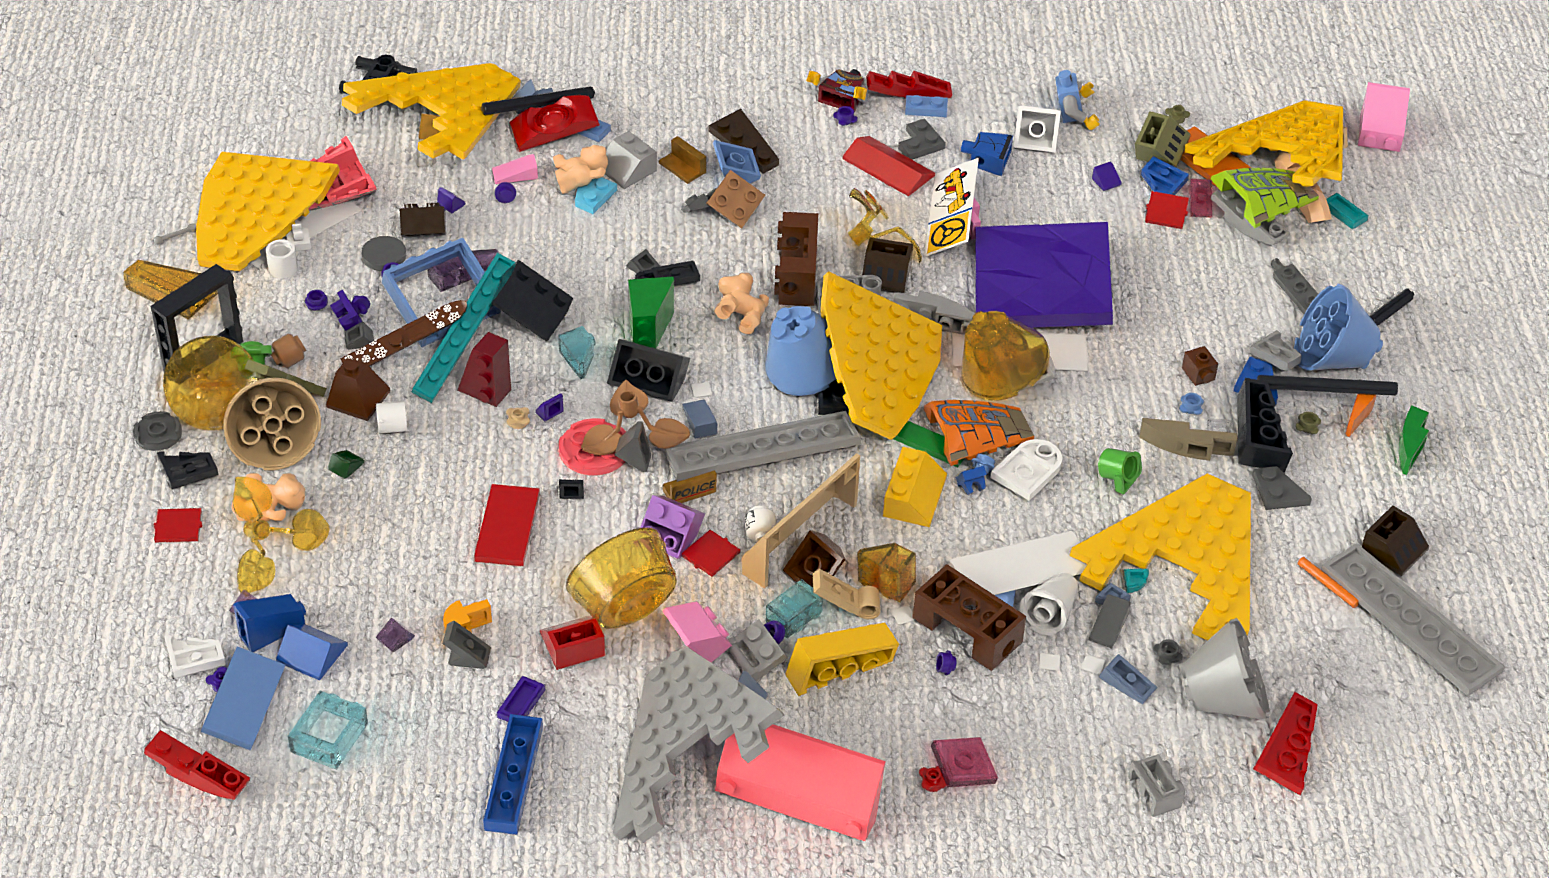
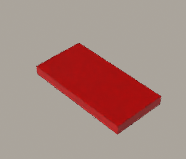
[474,484,540,566]

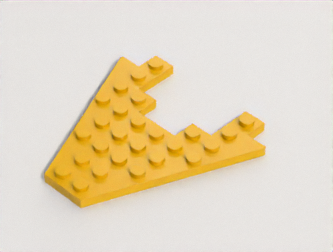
[342,63,521,160]
[1185,100,1343,187]
[1070,473,1251,641]

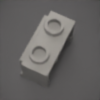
[1128,754,1185,817]

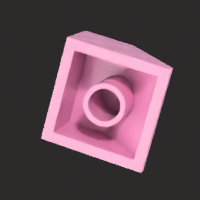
[663,601,732,662]

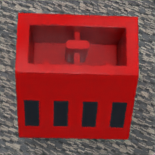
[540,616,605,670]

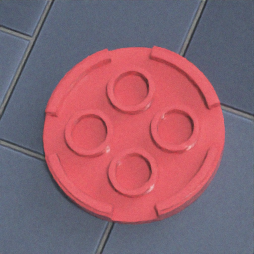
[559,418,626,475]

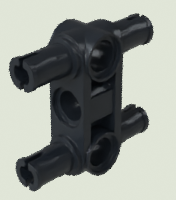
[339,54,418,107]

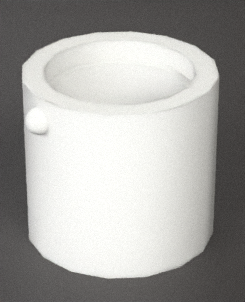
[266,239,298,279]
[376,401,408,434]

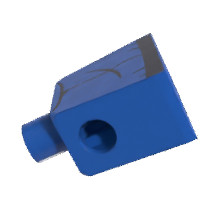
[961,132,1013,176]

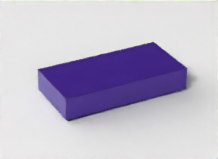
[497,676,545,722]

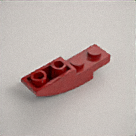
[144,730,250,800]

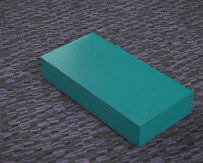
[1326,193,1369,229]

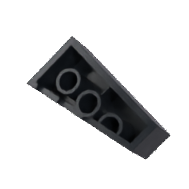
[1237,378,1293,473]

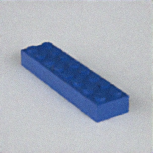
[483,714,543,835]

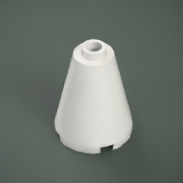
[1020,573,1078,636]

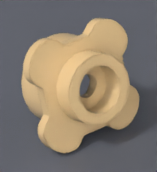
[506,407,530,429]

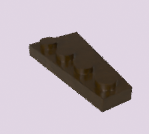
[709,108,779,174]

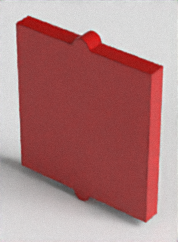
[1145,191,1189,229]
[154,508,203,543]
[682,529,741,577]

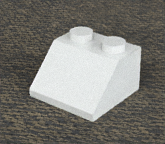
[1014,106,1061,153]

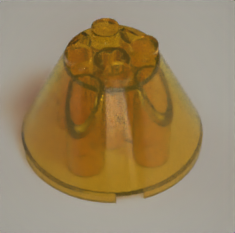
[961,311,1050,401]

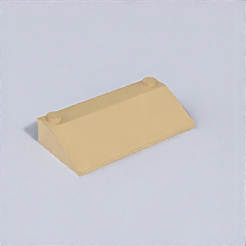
[742,453,860,588]

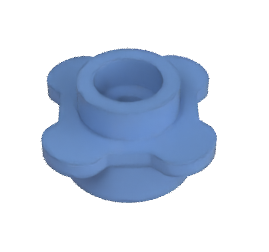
[1179,393,1204,415]
[972,454,995,474]

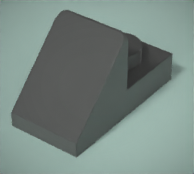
[442,621,491,669]

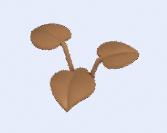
[581,380,691,455]

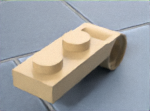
[813,569,880,619]

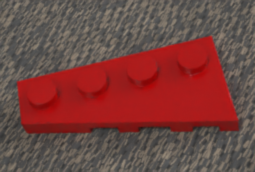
[1253,692,1318,795]

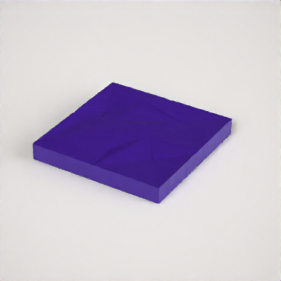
[976,222,1113,329]

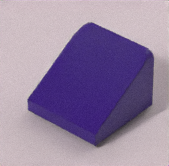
[1092,161,1122,191]
[536,393,564,422]

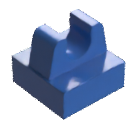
[955,466,987,495]

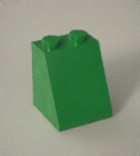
[628,277,674,348]

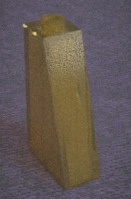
[123,260,218,320]

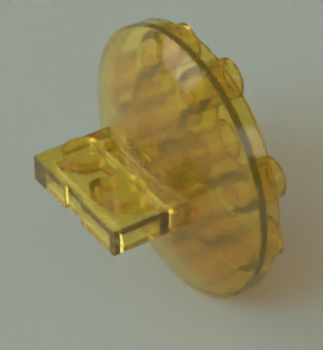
[163,336,260,430]

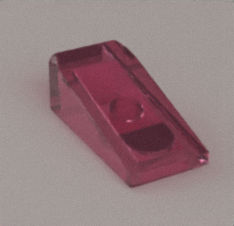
[1189,179,1212,218]

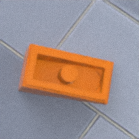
[1345,394,1377,437]

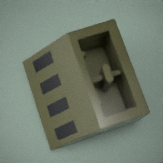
[1135,111,1191,168]

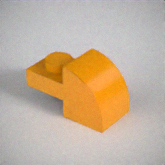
[443,599,492,633]

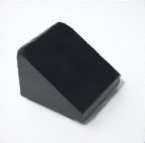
[559,479,584,499]

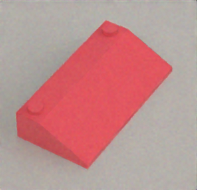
[715,724,886,841]

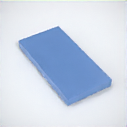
[201,647,285,750]

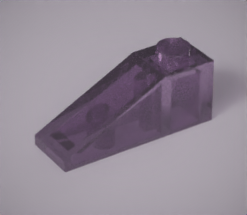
[427,249,498,292]

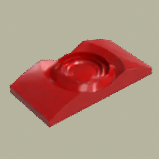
[509,95,600,152]

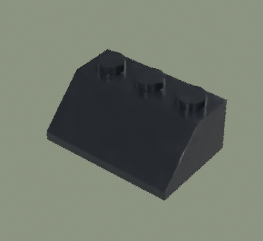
[491,260,573,342]
[607,339,690,402]

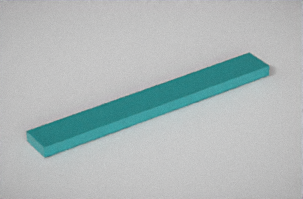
[411,253,515,403]

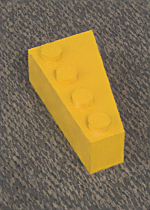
[785,622,899,696]

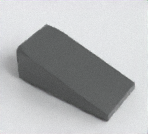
[1088,594,1131,648]

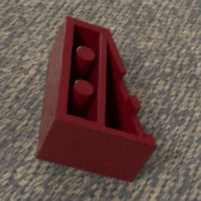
[457,332,511,407]

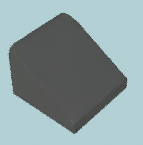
[626,249,660,273]
[344,322,374,350]

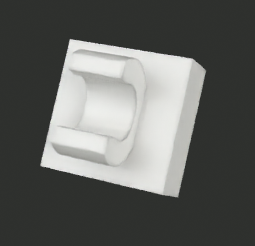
[286,223,311,251]

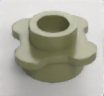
[1165,104,1190,124]
[1295,412,1321,434]

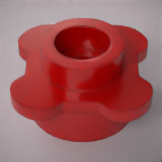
[919,766,947,792]

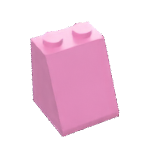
[1358,82,1410,152]

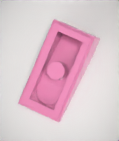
[492,154,538,184]

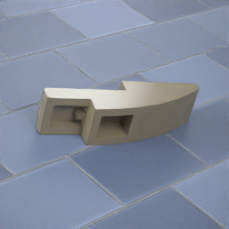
[1139,418,1237,461]

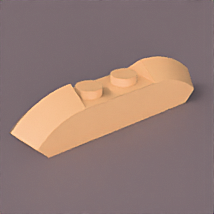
[1274,151,1332,223]

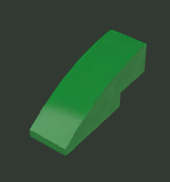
[1398,405,1429,475]

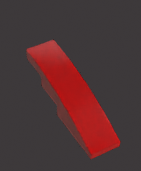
[866,71,952,98]

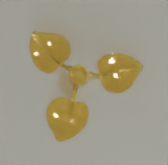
[848,188,922,263]
[233,477,330,594]

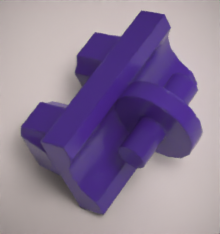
[330,289,370,331]

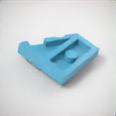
[575,177,617,214]

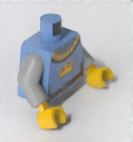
[1055,70,1100,130]

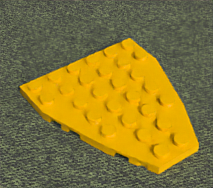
[196,152,340,271]
[820,271,942,440]

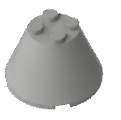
[1179,618,1270,719]

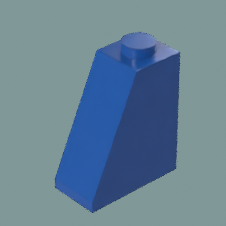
[233,594,306,652]

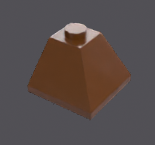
[326,358,390,421]
[783,530,845,600]

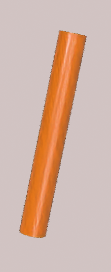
[1297,557,1359,608]

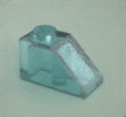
[558,326,596,379]

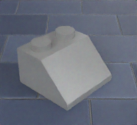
[605,131,657,189]

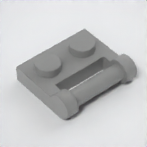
[726,619,787,681]

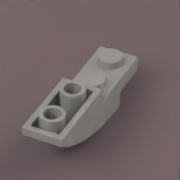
[1211,189,1290,245]
[893,291,981,337]

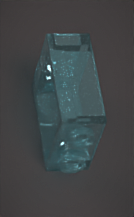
[288,691,368,770]

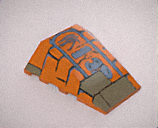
[924,400,1034,466]

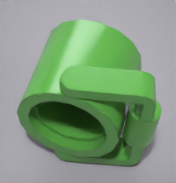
[1098,448,1142,494]

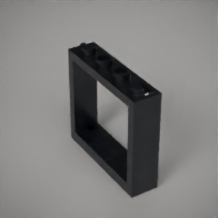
[150,264,243,384]

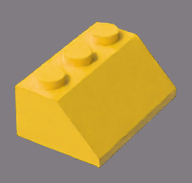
[883,447,947,527]

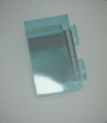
[766,579,823,638]

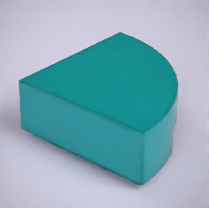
[1123,569,1149,593]

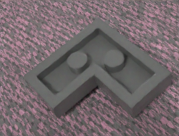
[898,118,946,160]

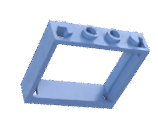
[381,238,501,348]

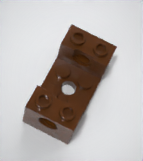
[774,212,819,306]
[913,564,1026,671]

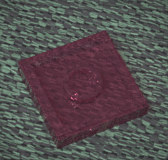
[931,737,998,787]

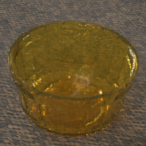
[566,527,677,629]

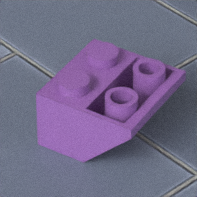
[635,495,705,559]

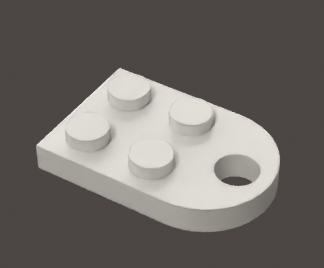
[990,439,1062,501]

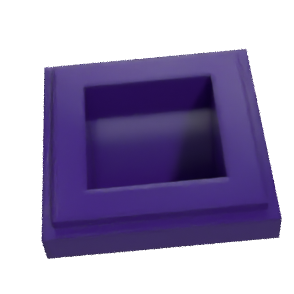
[437,187,466,214]

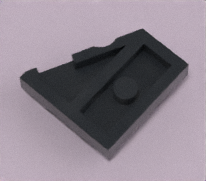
[157,451,219,490]

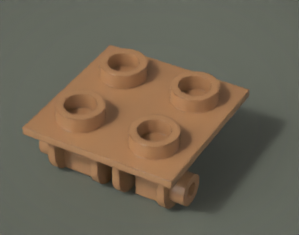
[706,170,765,229]

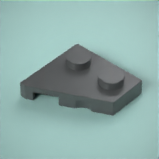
[1252,466,1312,510]

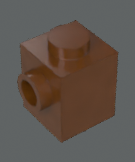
[1182,346,1218,386]

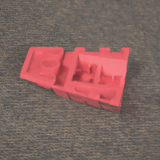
[308,136,377,211]

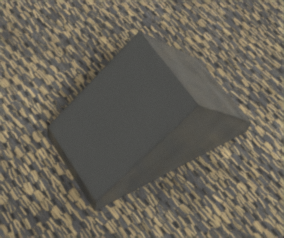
[615,421,651,472]

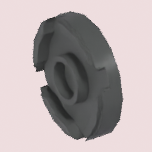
[362,236,406,271]
[133,411,182,451]

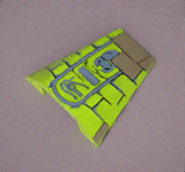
[1211,168,1319,228]

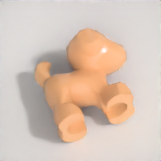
[553,145,608,194]
[715,273,769,334]
[232,473,305,521]

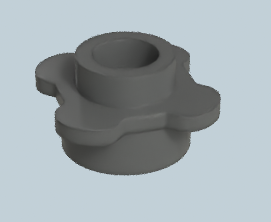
[1153,639,1183,665]

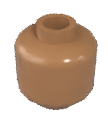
[271,333,307,368]

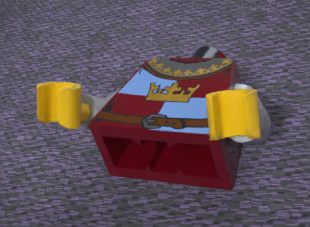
[806,69,869,113]

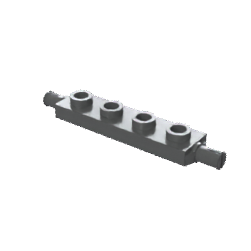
[1271,258,1318,314]

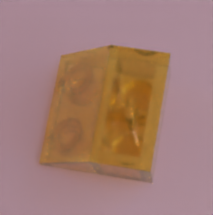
[857,543,916,603]

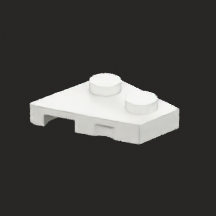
[164,635,226,678]

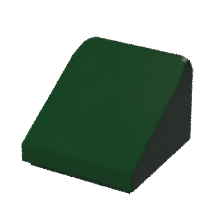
[328,450,365,479]

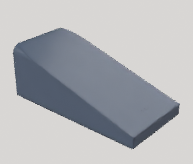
[682,399,718,439]
[1099,654,1158,705]

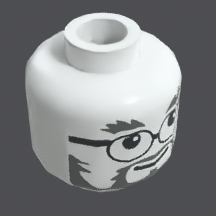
[744,506,777,543]

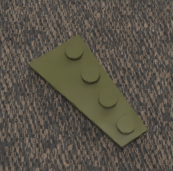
[245,360,327,397]

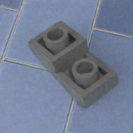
[681,188,717,213]

